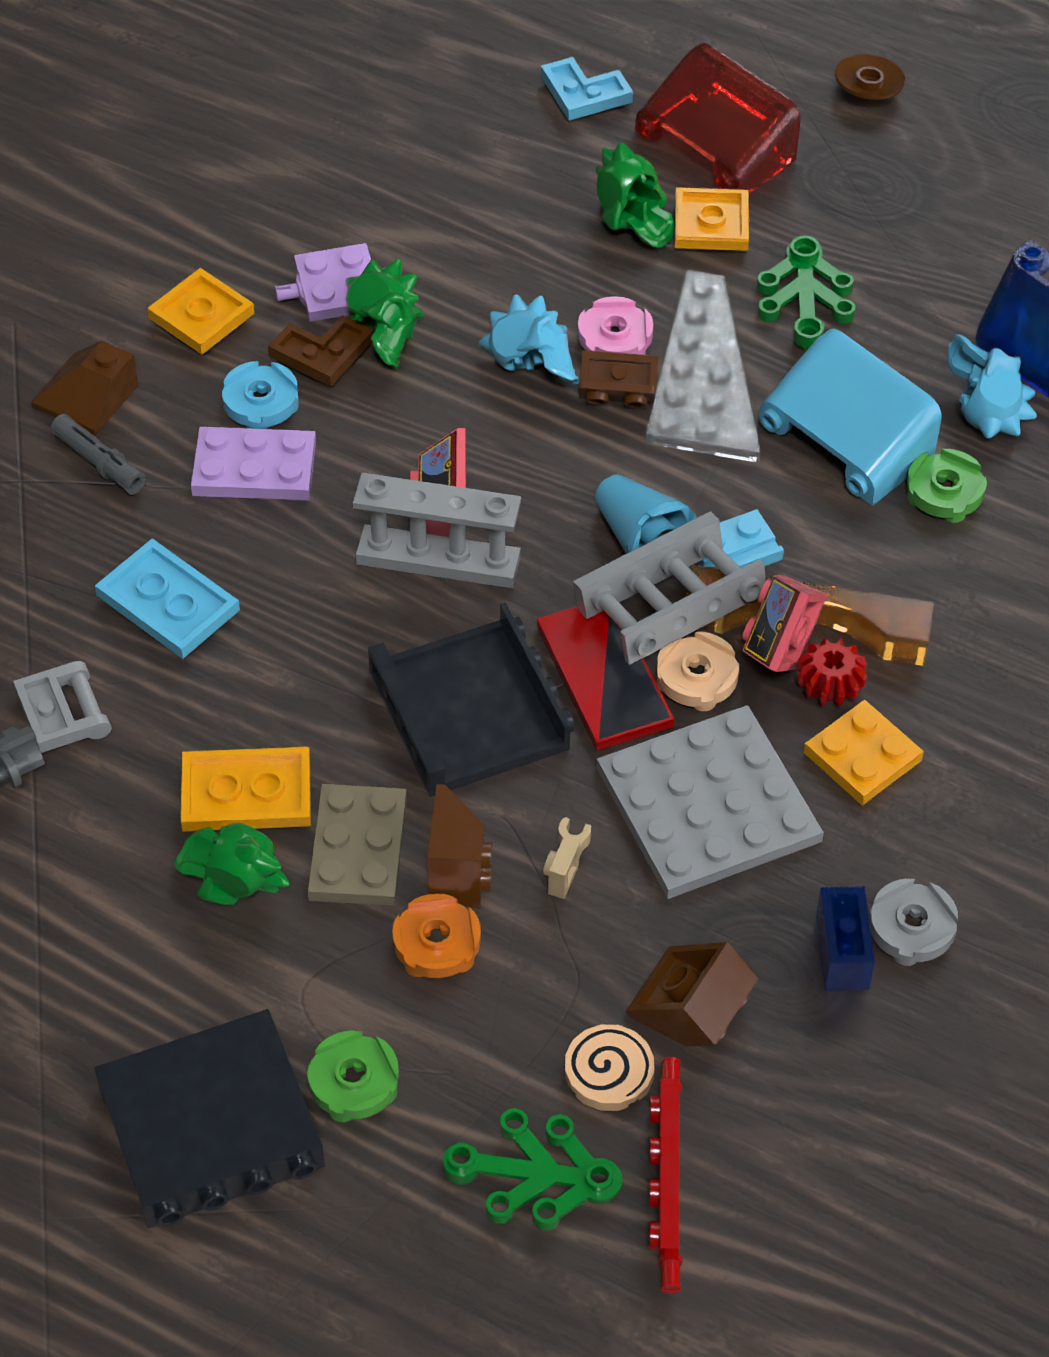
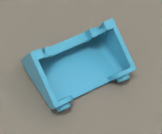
[758,329,941,506]

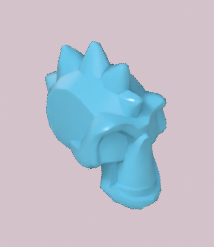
[479,294,579,384]
[948,334,1037,439]

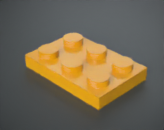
[181,747,311,832]

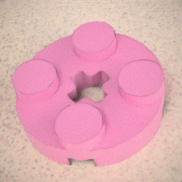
[578,297,653,355]

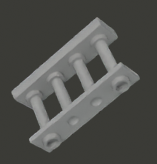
[353,473,521,588]
[573,511,766,665]

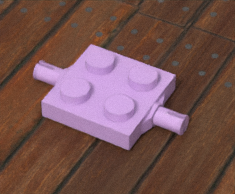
[275,243,384,322]

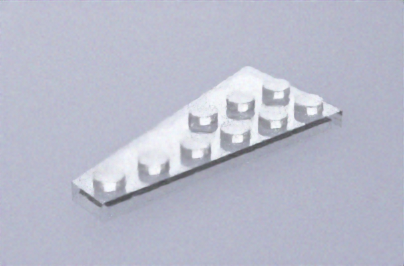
[646,270,761,463]

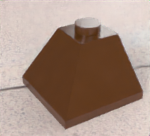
[31,341,138,435]

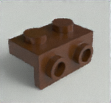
[578,350,659,408]

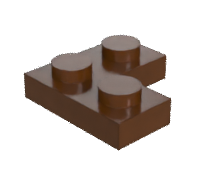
[268,315,374,387]

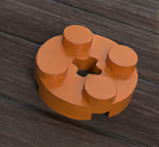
[392,894,481,978]

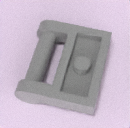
[13,661,112,753]

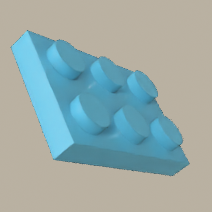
[95,538,240,659]

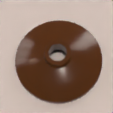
[835,54,905,100]

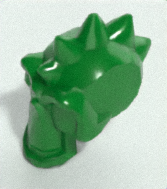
[596,142,674,248]
[345,259,424,370]
[174,822,290,905]

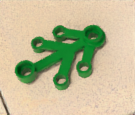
[757,235,856,350]
[443,1108,622,1230]

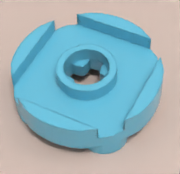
[222,361,299,429]

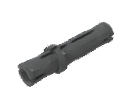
[50,414,146,495]

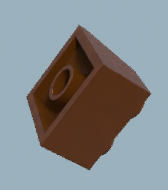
[427,784,492,909]
[625,942,759,1046]

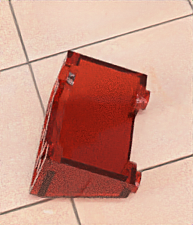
[635,43,801,194]

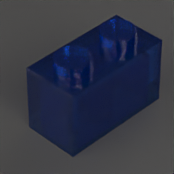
[816,886,875,991]

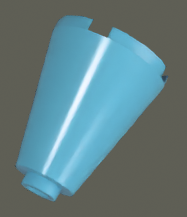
[595,474,697,554]

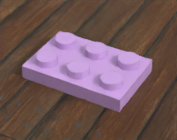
[191,427,316,500]

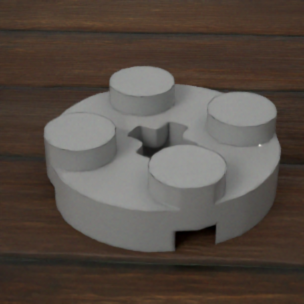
[869,879,958,966]

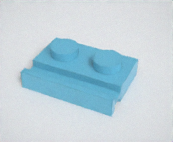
[697,509,784,584]

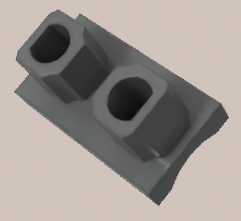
[0,726,45,788]

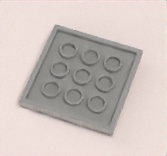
[596,705,824,899]

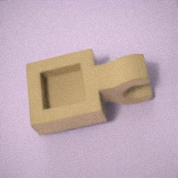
[543,817,591,899]

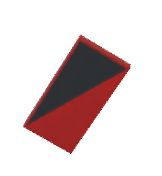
[537,606,674,751]

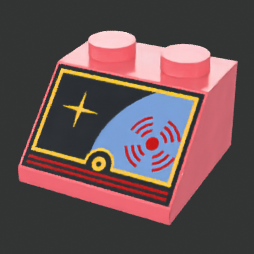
[410,428,466,537]
[742,575,828,672]

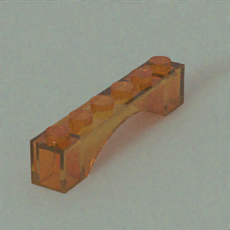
[685,565,934,666]

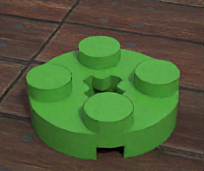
[907,449,987,523]
[307,1030,399,1122]

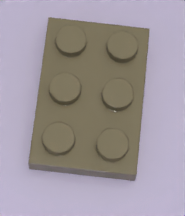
[308,784,407,906]

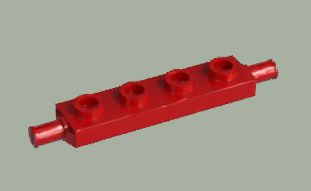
[649,1057,683,1294]

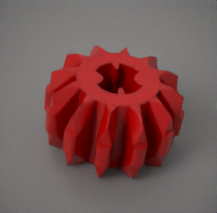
[797,637,867,708]

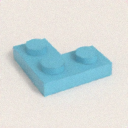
[541,57,633,121]

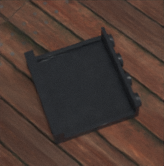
[368,603,574,797]
[94,1009,325,1229]

